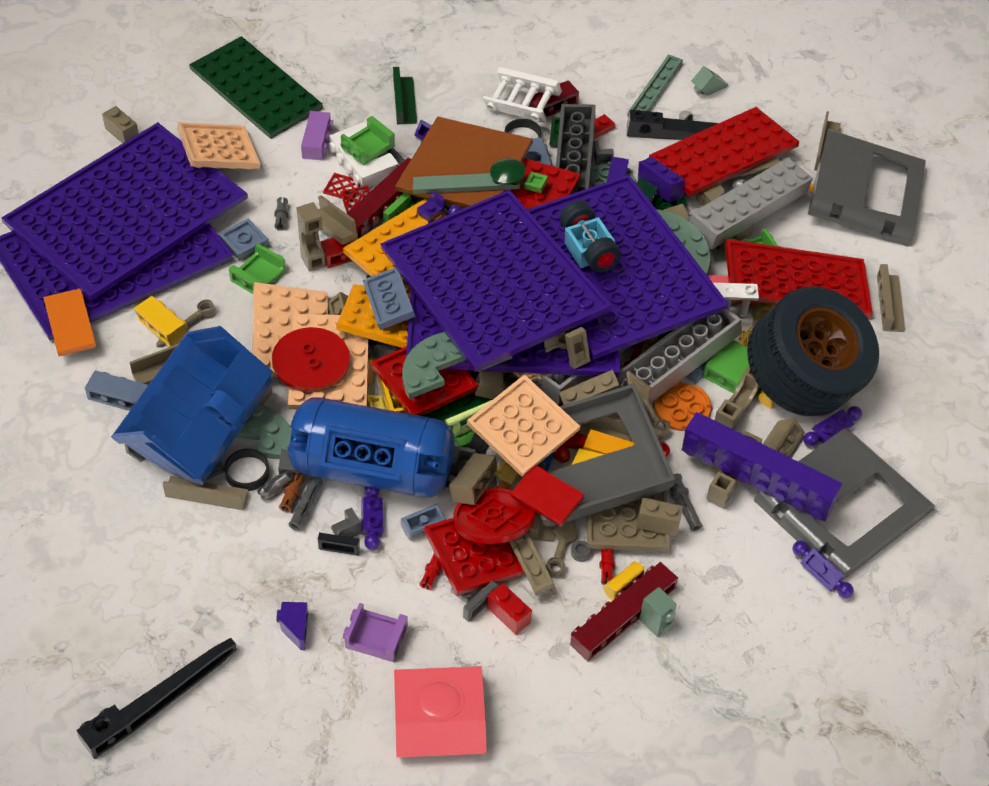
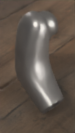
[257,471,294,500]

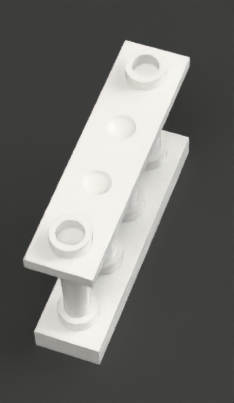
[483,67,562,123]
[713,283,759,327]

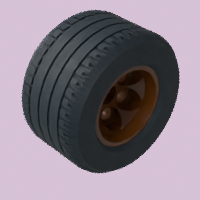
[747,286,879,417]

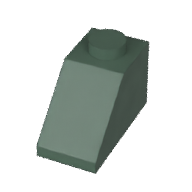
[691,66,729,95]

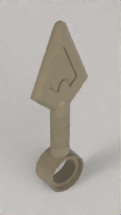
[156,299,215,347]
[626,371,670,436]
[545,520,578,578]

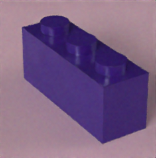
[638,157,685,203]

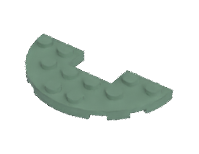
[657,210,710,275]
[402,332,513,399]
[236,404,292,459]

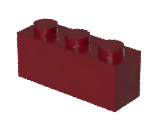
[528,80,579,117]

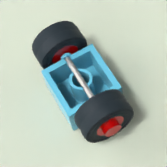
[560,200,621,272]

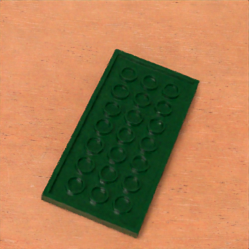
[189,36,323,139]

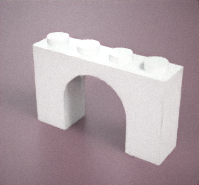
[328,121,399,188]

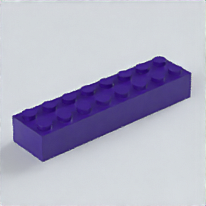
[681,412,843,522]

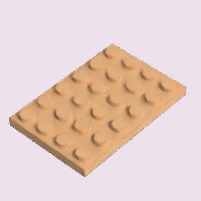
[252,282,328,377]
[288,314,368,409]

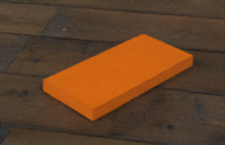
[43,289,96,357]

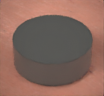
[571,541,592,562]

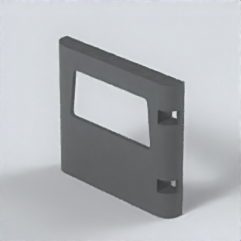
[808,129,926,246]
[537,384,675,526]
[754,428,935,581]

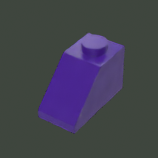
[276,602,308,650]

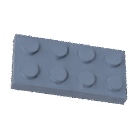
[363,268,415,330]

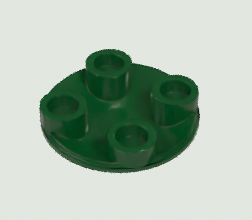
[490,158,526,185]
[653,194,687,210]

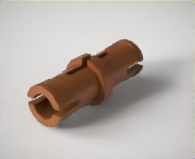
[279,473,305,513]

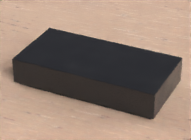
[318,532,360,556]

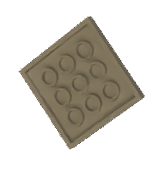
[587,490,670,553]

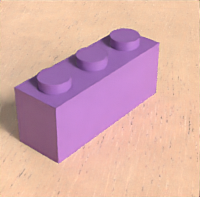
[301,111,333,160]

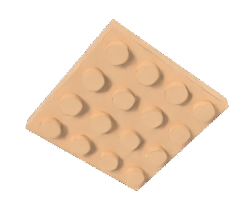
[177,122,261,170]
[467,375,580,477]

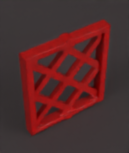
[323,173,360,202]
[340,185,370,213]

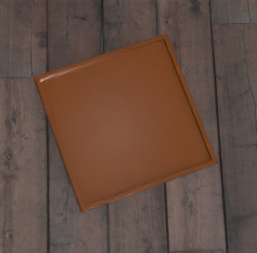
[395,116,533,208]

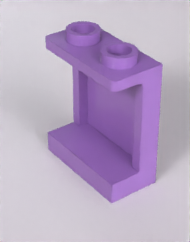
[343,603,408,662]

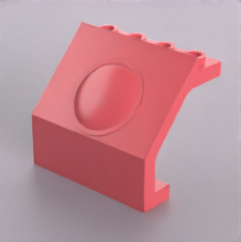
[394,666,486,757]

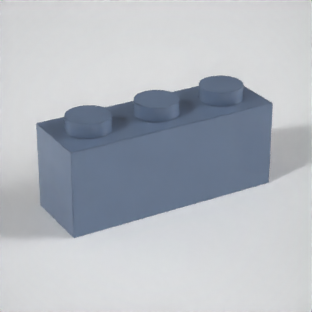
[85,370,148,411]

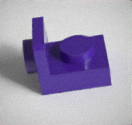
[417,191,445,222]

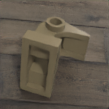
[544,327,590,369]

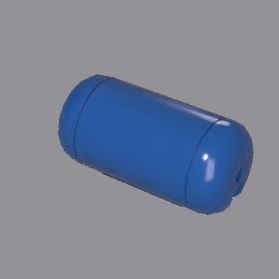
[287,397,455,498]

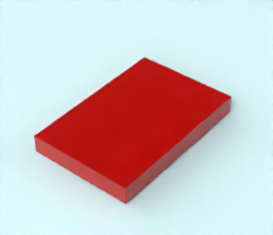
[510,465,584,527]

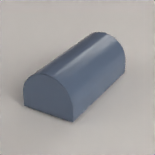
[401,503,446,538]

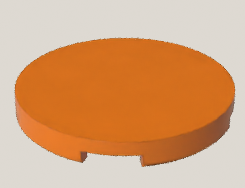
[653,381,711,431]

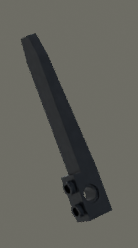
[627,110,718,140]
[76,638,237,759]

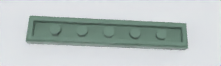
[627,54,683,117]
[413,173,520,194]

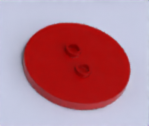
[272,327,350,392]
[453,488,535,544]

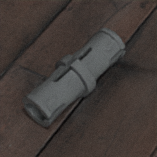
[274,197,288,230]

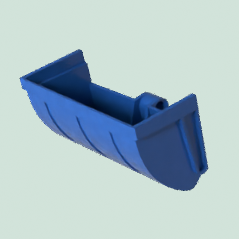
[111,326,273,485]

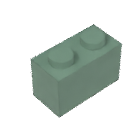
[639,587,677,637]

